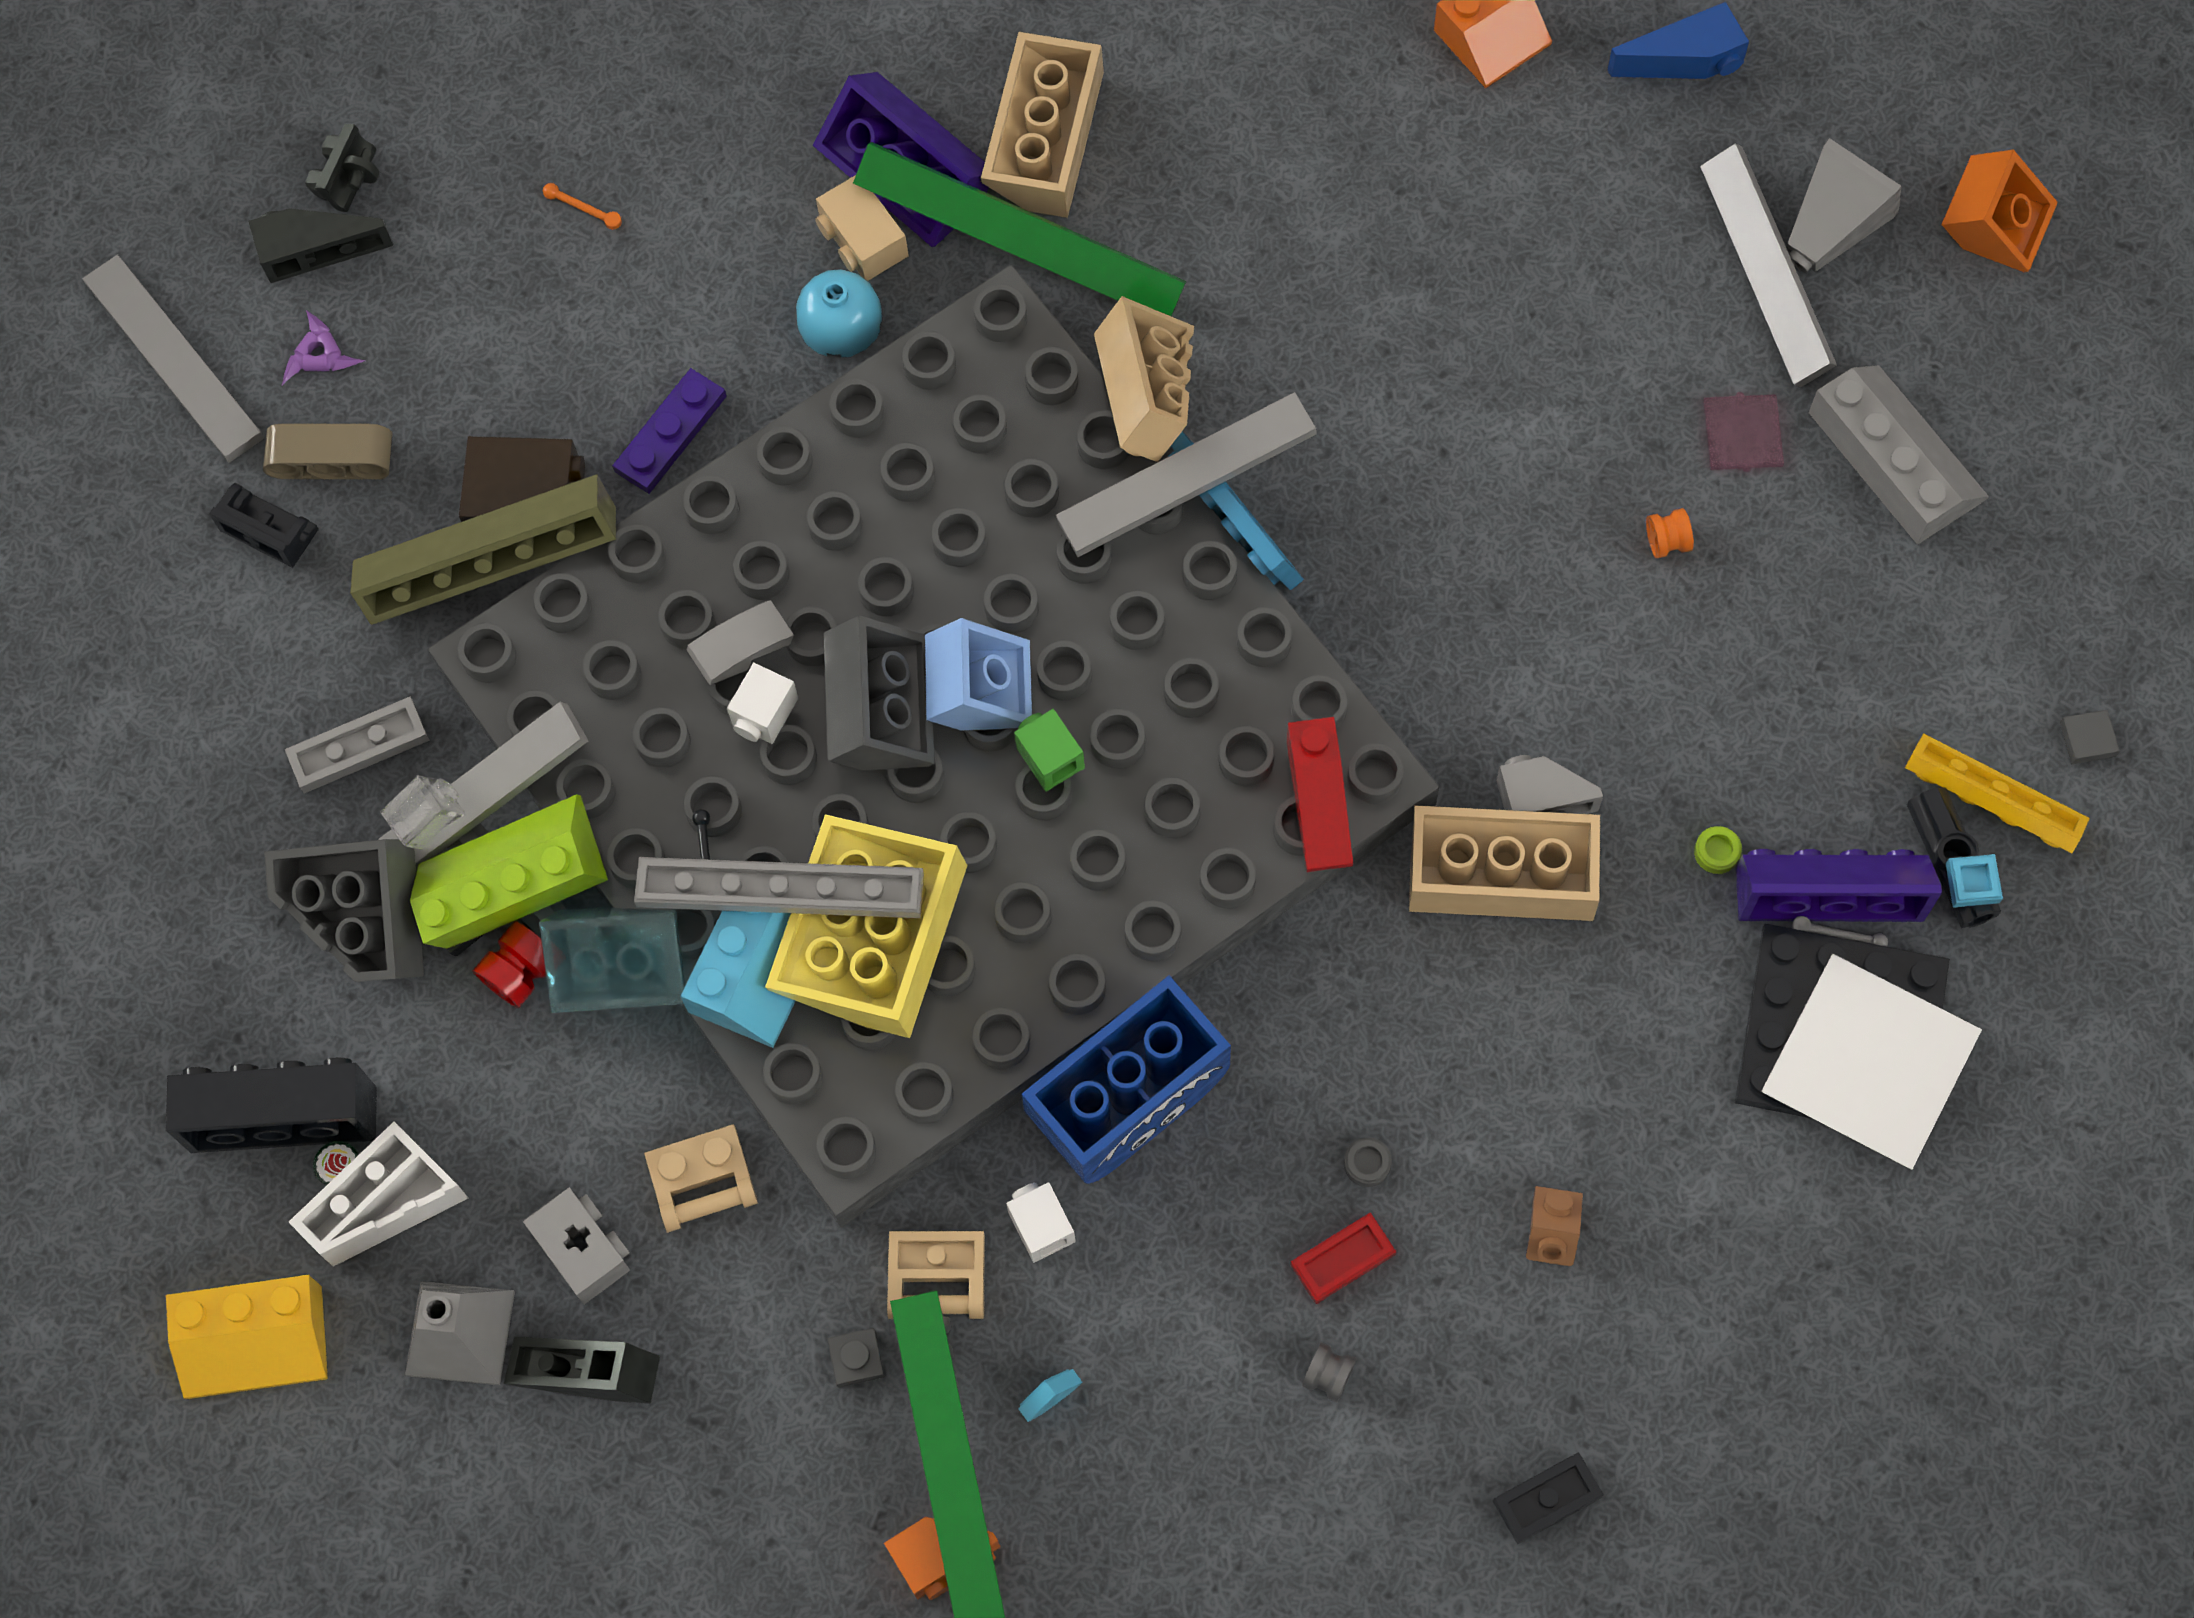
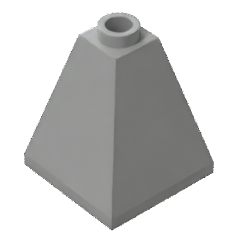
[1787,138,1901,273]
[405,1281,515,1385]

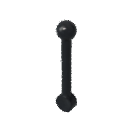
[692,809,710,860]

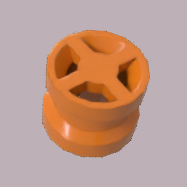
[1646,508,1694,558]

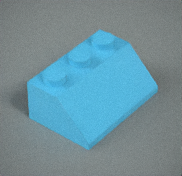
[680,911,795,1048]

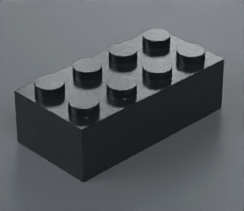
[166,1057,377,1153]

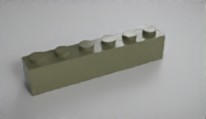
[350,474,616,625]

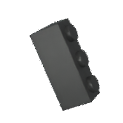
[824,615,935,771]

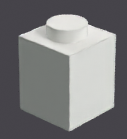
[727,662,799,744]
[1006,1182,1076,1263]

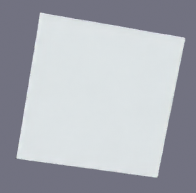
[1761,954,1982,1170]

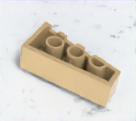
[1094,296,1194,462]

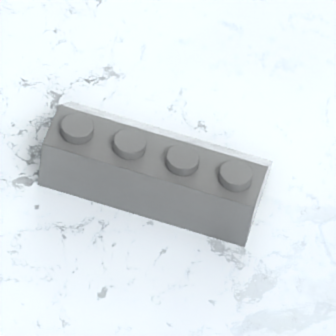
[1809,365,1989,545]

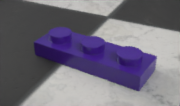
[612,368,727,494]

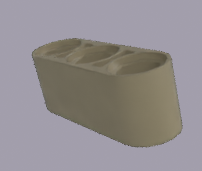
[263,424,393,479]

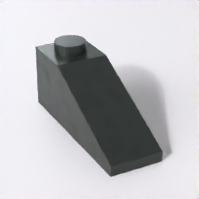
[248,208,393,283]
[504,1337,660,1403]

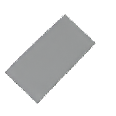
[687,600,794,685]

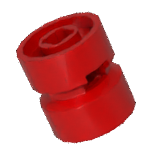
[472,921,560,1009]

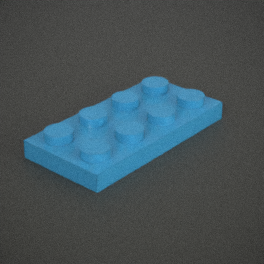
[1168,431,1304,590]

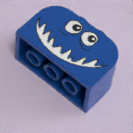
[1022,975,1231,1184]

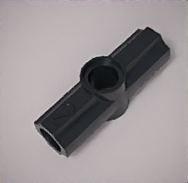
[1907,787,2001,928]

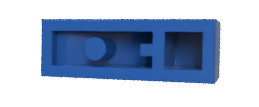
[1608,2,1749,79]

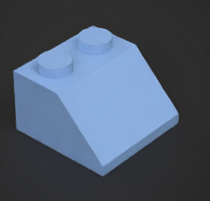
[925,618,1032,731]

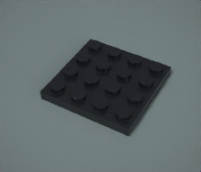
[1735,924,1950,1119]

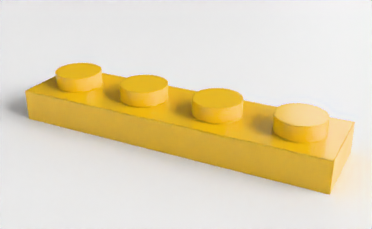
[1905,733,2090,853]

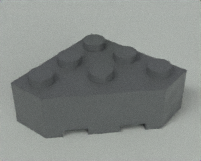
[264,839,424,982]

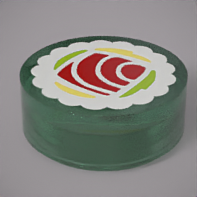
[313,1141,359,1186]

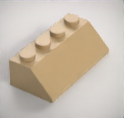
[981,32,1104,218]
[1409,806,1600,921]

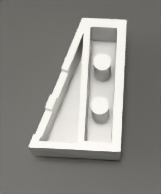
[289,1122,468,1267]

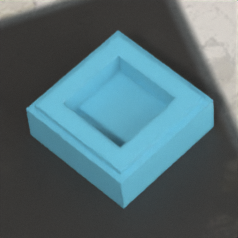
[1945,854,2003,908]

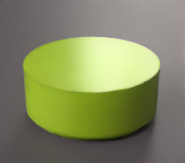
[1694,826,1742,874]

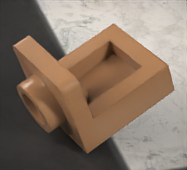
[1526,1186,1583,1266]

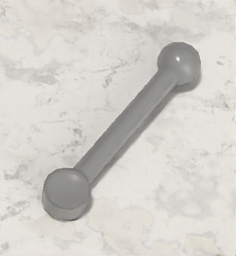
[1791,916,1888,947]

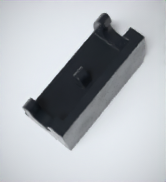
[209,483,319,568]

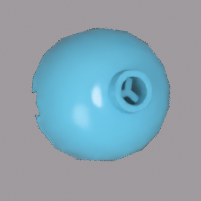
[796,269,882,357]

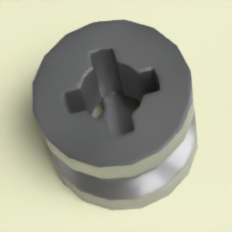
[1302,1342,1357,1402]

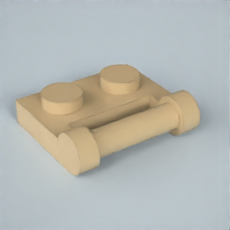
[644,1124,758,1233]
[887,1231,985,1319]

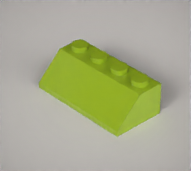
[410,794,608,949]

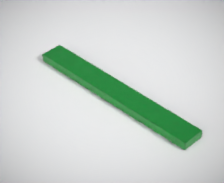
[853,142,1187,317]
[890,1291,1006,1618]

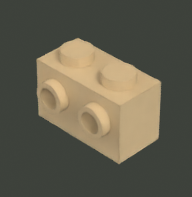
[815,175,909,281]

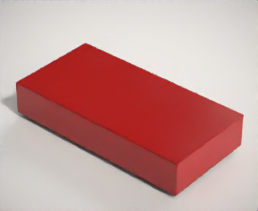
[1290,1212,1396,1304]

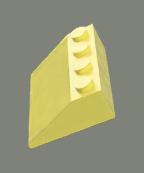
[765,814,967,1038]

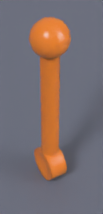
[543,183,622,230]

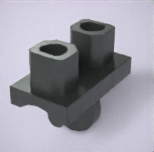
[305,124,380,212]

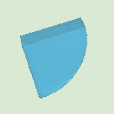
[1018,1369,1083,1422]

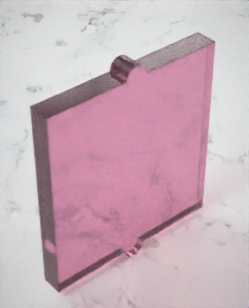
[1703,392,1784,472]

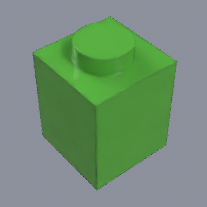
[1014,708,1085,792]

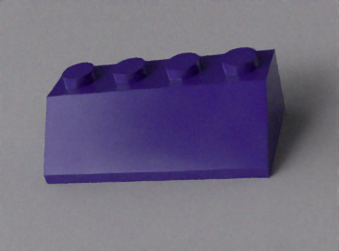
[812,72,989,247]
[1736,849,1942,922]

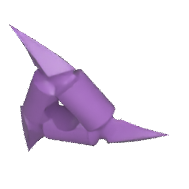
[282,310,366,385]

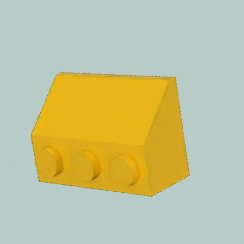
[166,1275,328,1399]

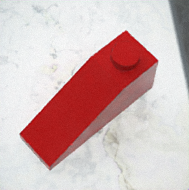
[1287,717,1353,872]

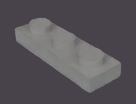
[285,696,430,794]

